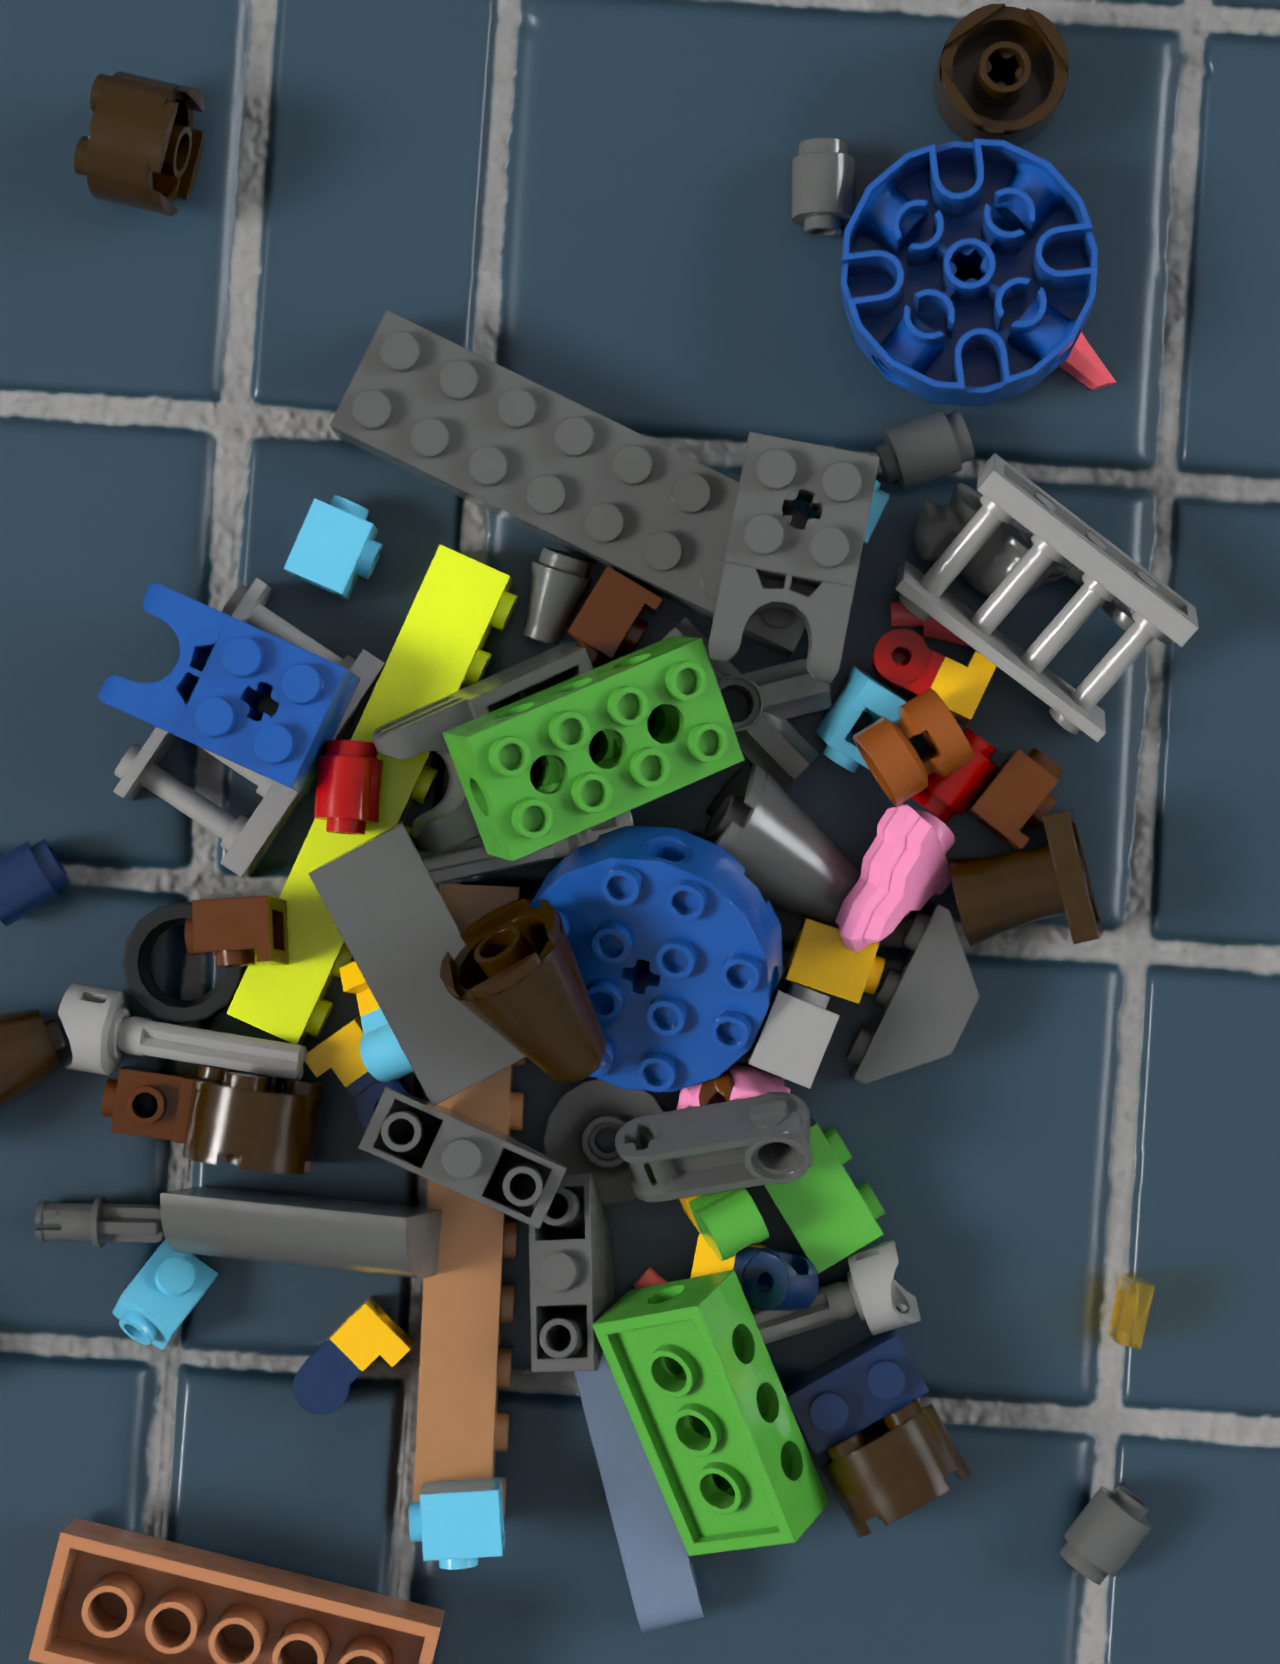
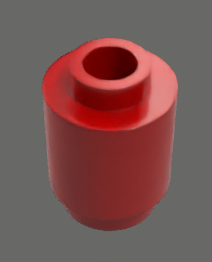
[912,727,998,825]
[314,740,384,835]

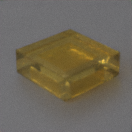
[1107,1274,1155,1349]

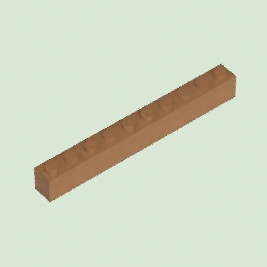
[413,884,532,1516]

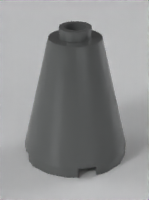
[692,763,861,925]

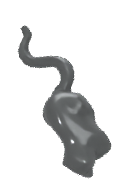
[912,483,1173,645]

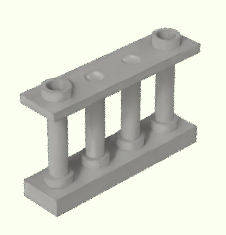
[895,453,1199,743]
[113,578,385,878]

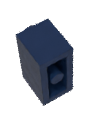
[782,1330,930,1455]

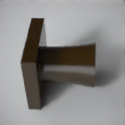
[949,809,1104,946]

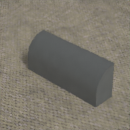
[309,822,526,1107]
[160,1186,442,1279]

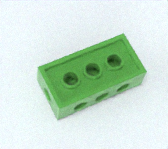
[442,636,744,862]
[592,1270,830,1556]

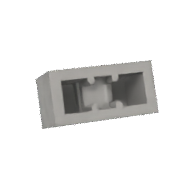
[745,981,840,1089]

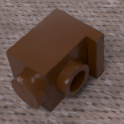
[567,566,663,668]
[965,748,1063,850]
[185,895,289,967]
[101,1066,197,1144]

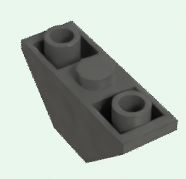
[845,904,980,1084]
[358,1086,567,1229]
[529,1173,614,1373]

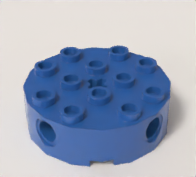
[840,138,1098,407]
[530,826,783,1092]

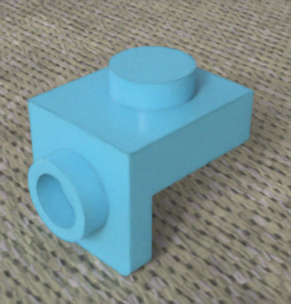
[112,1239,218,1350]

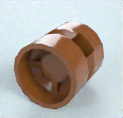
[853,688,975,807]

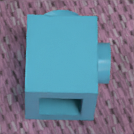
[283,495,383,600]
[409,1478,505,1570]

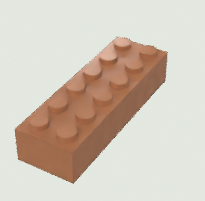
[28,1517,446,1664]

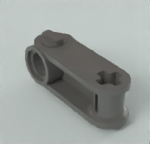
[614,1092,814,1202]

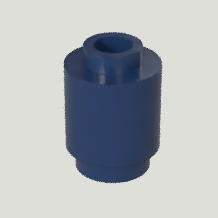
[0,839,71,927]

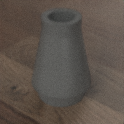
[522,546,593,645]

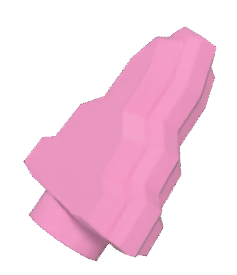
[835,804,955,952]

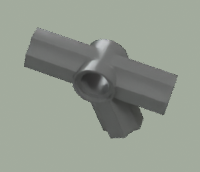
[662,617,832,789]

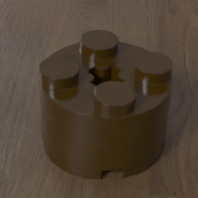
[933,4,1069,146]
[74,71,205,216]
[183,1064,323,1175]
[820,1399,971,1537]

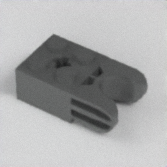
[707,432,880,684]
[372,645,599,852]

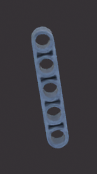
[574,1353,705,1633]

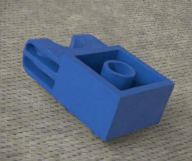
[98,583,360,796]

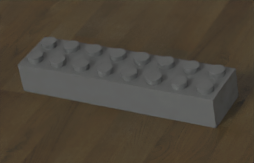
[330,310,812,658]

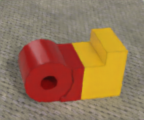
[871,628,997,724]

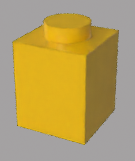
[783,918,886,1004]

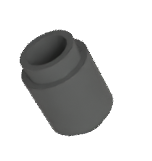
[792,138,855,237]
[875,410,975,491]
[1059,1485,1153,1585]

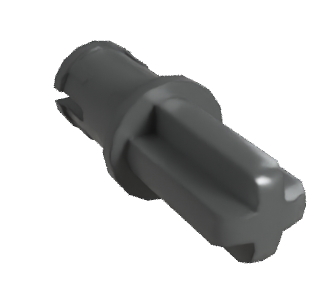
[35,1197,164,1248]

